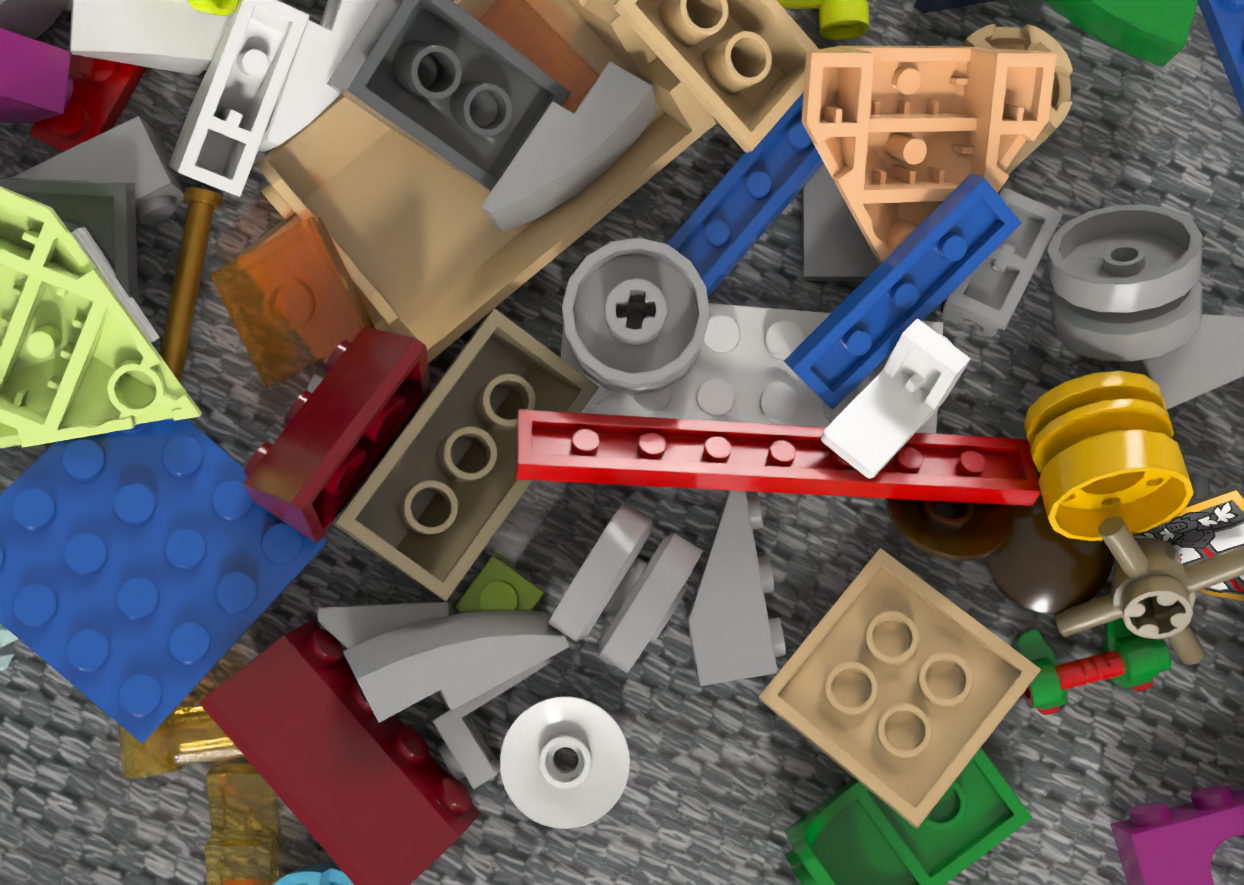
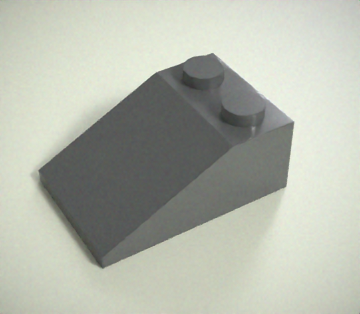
[327,0,571,192]

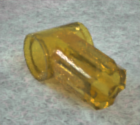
[117,705,243,779]

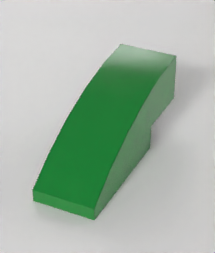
[1043,0,1198,67]

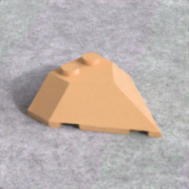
[802,46,1057,265]

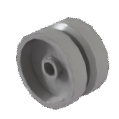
[1047,205,1203,362]
[562,238,710,395]
[548,502,703,673]

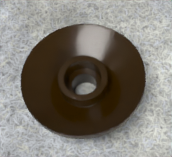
[885,498,1012,561]

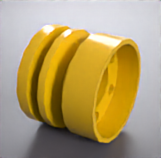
[1023,371,1194,541]

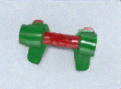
[1013,618,1171,715]

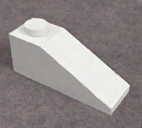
[168,0,310,197]

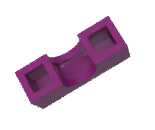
[1110,785,1244,885]

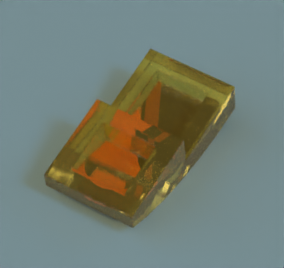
[204,763,279,885]

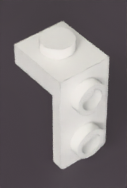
[821,319,971,478]

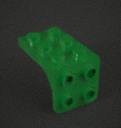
[784,748,1033,885]

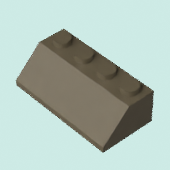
[333,308,599,601]

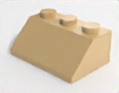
[613,0,819,153]

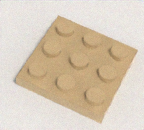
[759,548,1041,829]

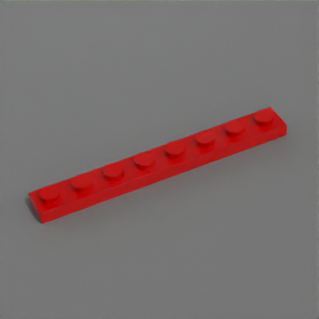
[516,409,1041,506]

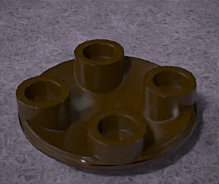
[986,493,1114,613]

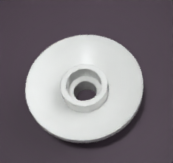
[500,696,630,829]

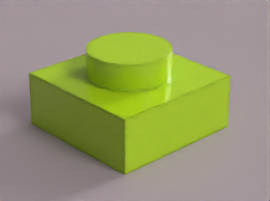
[455,555,545,613]

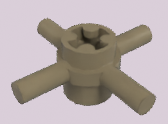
[1055,516,1244,665]

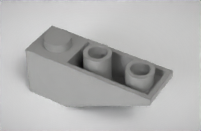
[687,490,786,686]

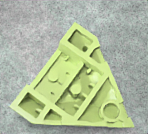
[0,186,202,448]

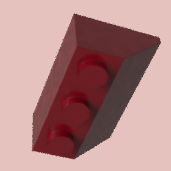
[243,327,431,544]

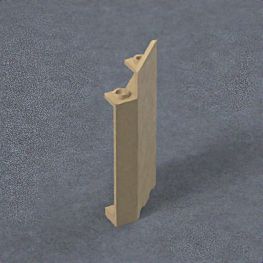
[237,0,716,363]

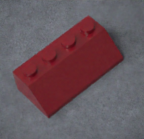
[199,620,481,885]

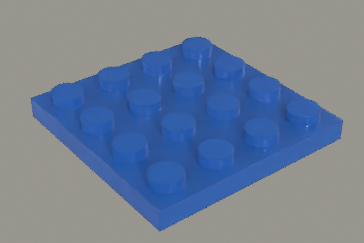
[0,418,328,744]

